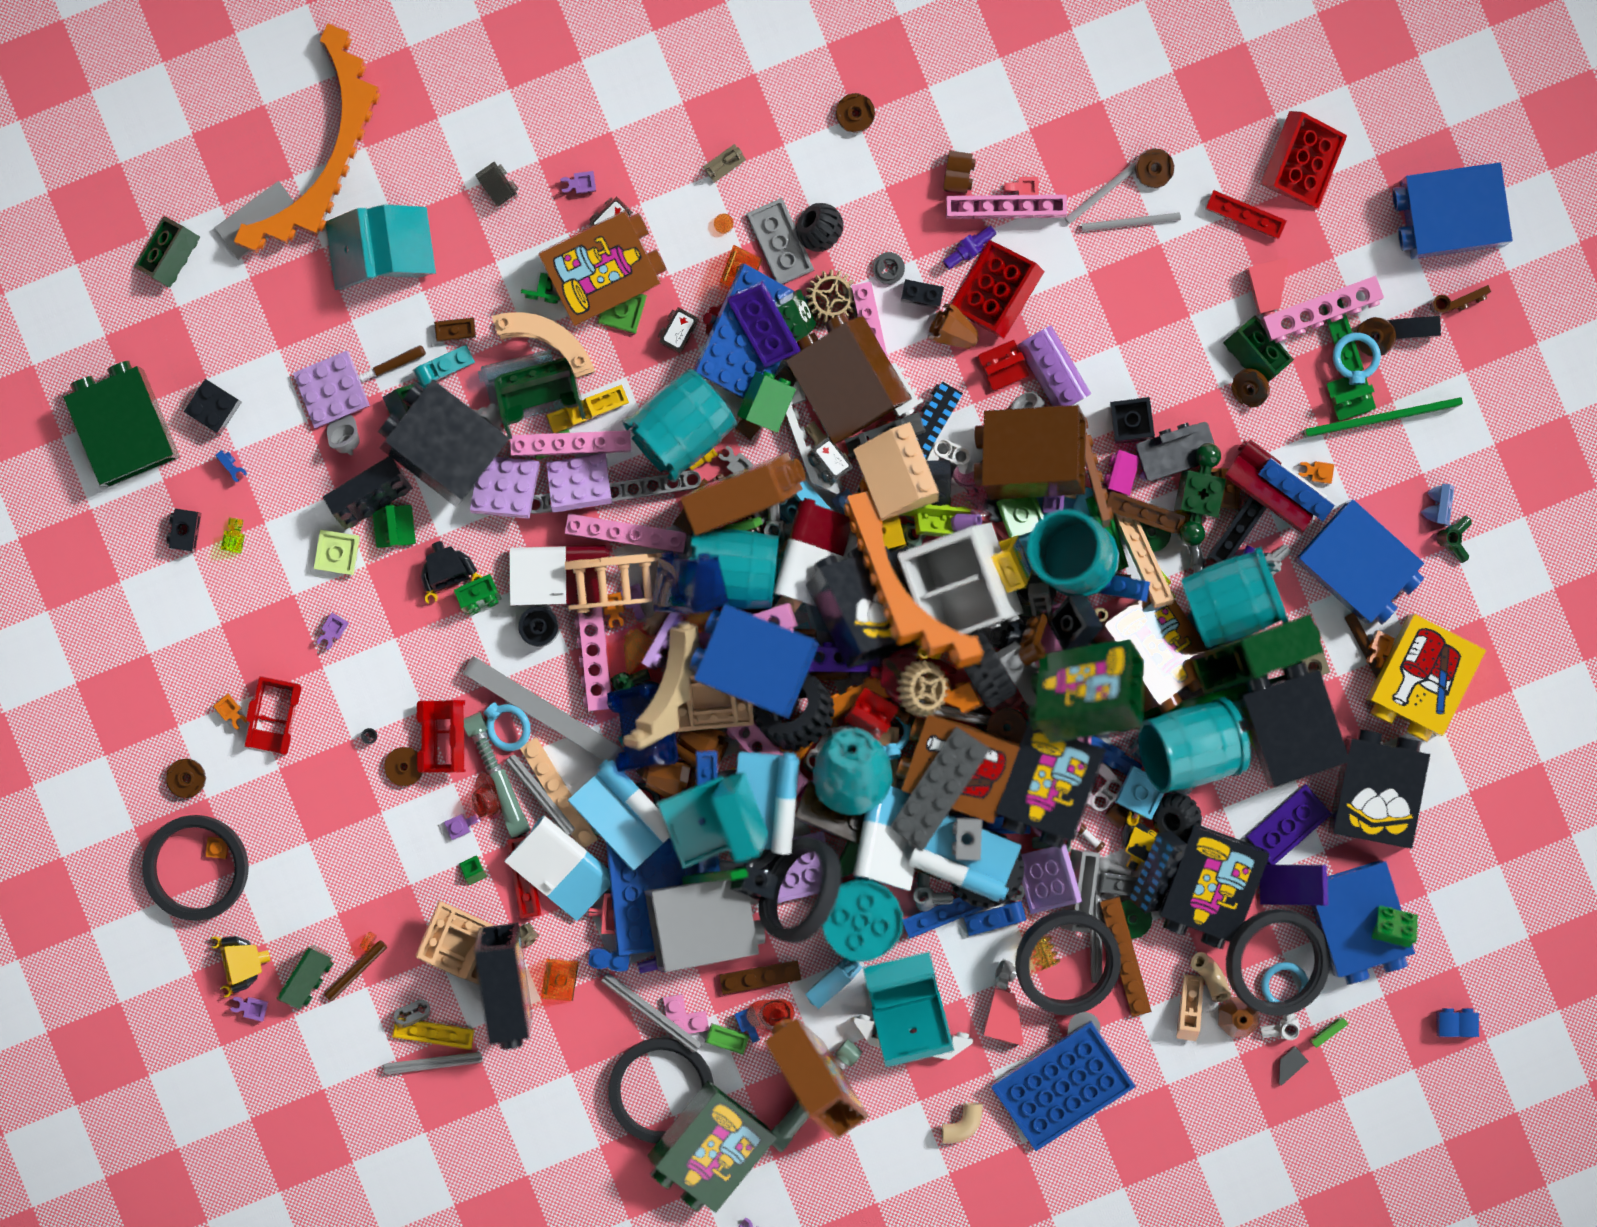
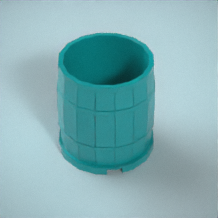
[622,368,737,482]
[1027,509,1119,597]
[686,528,779,610]
[1181,547,1289,649]
[1138,697,1250,793]
[822,879,903,962]

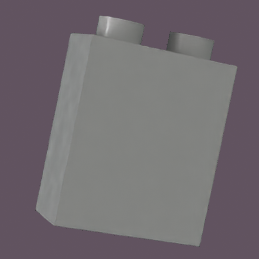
[645,880,765,972]

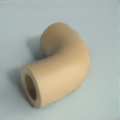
[1191,952,1231,1002]
[941,1102,983,1144]

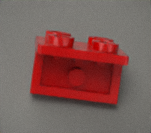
[978,340,1029,391]
[845,687,899,740]

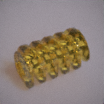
[1023,933,1061,971]

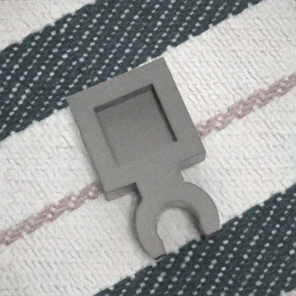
[719,446,753,473]

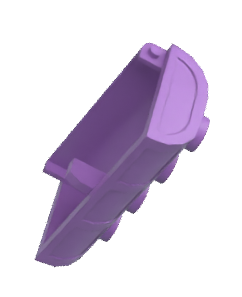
[1017,325,1091,406]

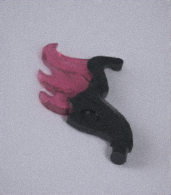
[953,460,1003,523]

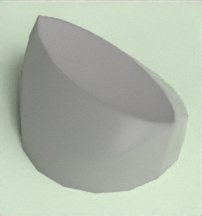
[1012,392,1046,409]

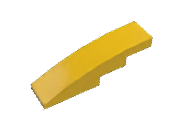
[546,384,629,434]

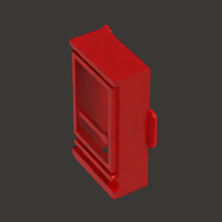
[244,676,302,755]
[417,700,466,773]

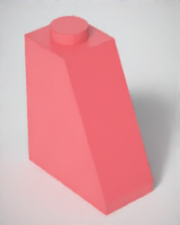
[1246,257,1288,317]
[983,987,1023,1046]

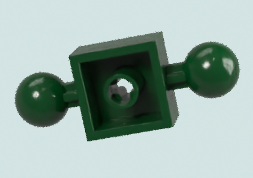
[1174,443,1226,546]

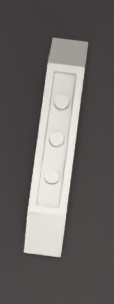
[786,381,843,495]
[854,1014,973,1060]

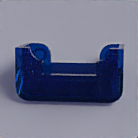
[652,551,729,614]
[607,684,678,772]

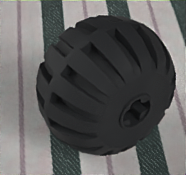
[796,203,844,252]
[1153,793,1202,842]

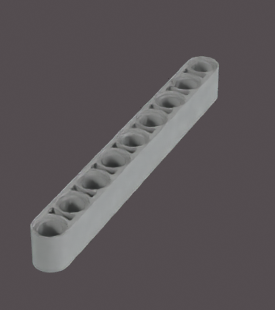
[531,471,702,514]
[462,656,623,762]

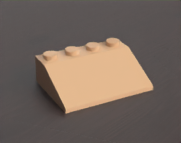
[853,422,938,520]

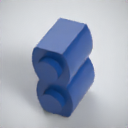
[588,947,631,972]
[1436,1008,1479,1037]

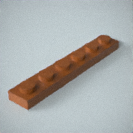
[1085,417,1113,528]
[1100,896,1152,1017]

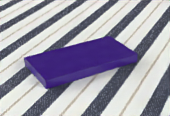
[727,281,800,367]
[1245,784,1332,864]
[1260,864,1328,906]

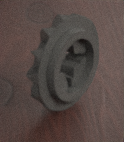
[873,252,905,284]

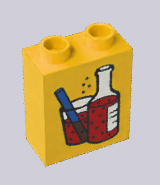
[1365,614,1486,742]

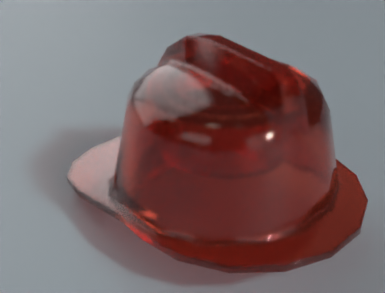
[471,772,502,819]
[747,999,795,1030]

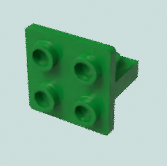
[521,273,561,304]
[1326,377,1376,421]
[373,505,416,548]
[454,574,502,616]
[1371,906,1418,948]

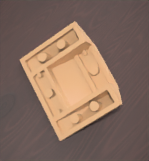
[675,674,755,732]
[415,901,494,985]

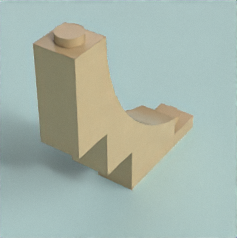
[624,621,700,749]

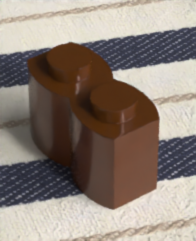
[943,150,976,195]

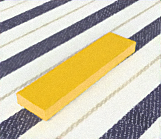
[392,1017,475,1050]

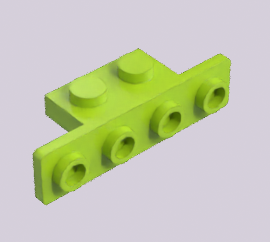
[899,504,975,537]

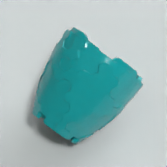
[813,728,892,815]

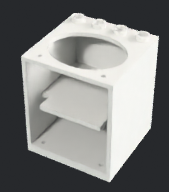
[898,523,1024,634]

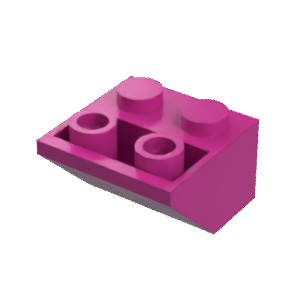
[1103,450,1139,496]

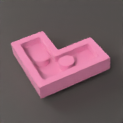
[663,994,709,1037]

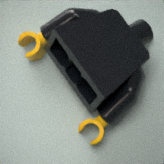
[420,541,482,604]

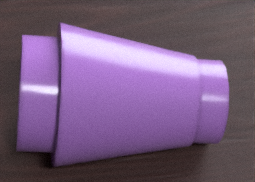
[951,514,982,532]

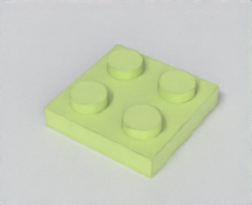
[314,530,360,575]

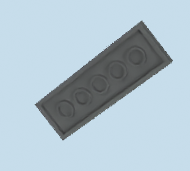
[890,727,990,850]

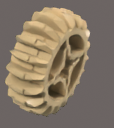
[805,270,856,323]
[896,661,949,716]

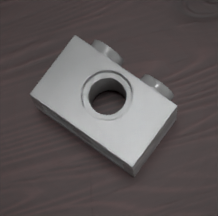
[952,818,982,860]

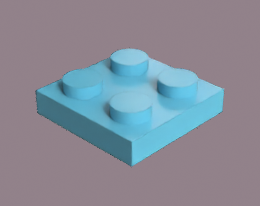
[1115,766,1164,820]

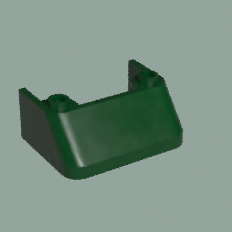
[494,358,586,439]

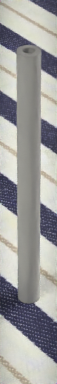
[1065,161,1136,224]
[1081,212,1181,232]

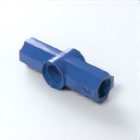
[1091,736,1142,776]

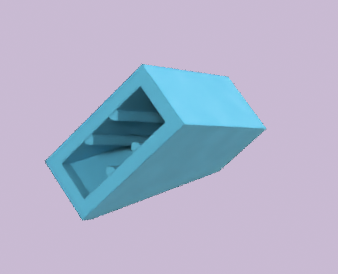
[805,957,863,1009]

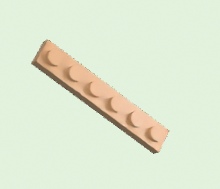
[1112,512,1174,608]
[520,737,599,848]

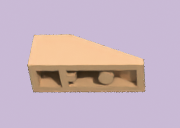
[1176,974,1204,1041]

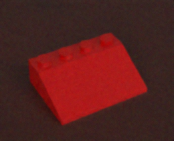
[1260,111,1348,209]
[951,240,1045,339]

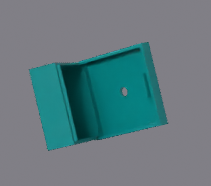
[326,204,436,290]
[657,771,768,869]
[863,951,954,1067]

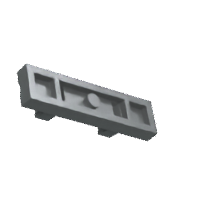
[845,412,926,460]

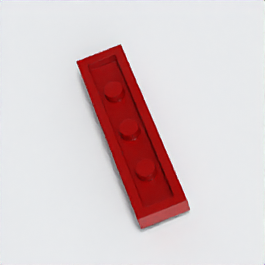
[1205,190,1287,240]
[507,836,542,919]

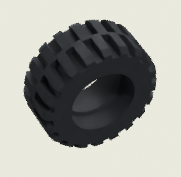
[963,629,1017,708]
[754,673,835,751]
[950,830,1024,908]

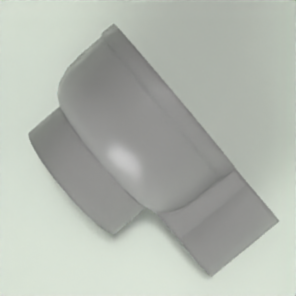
[995,959,1016,990]

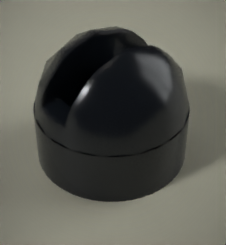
[361,728,377,745]

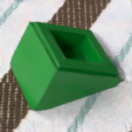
[459,855,487,885]

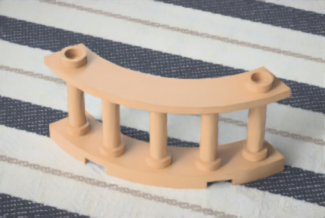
[492,312,596,378]
[565,552,680,613]

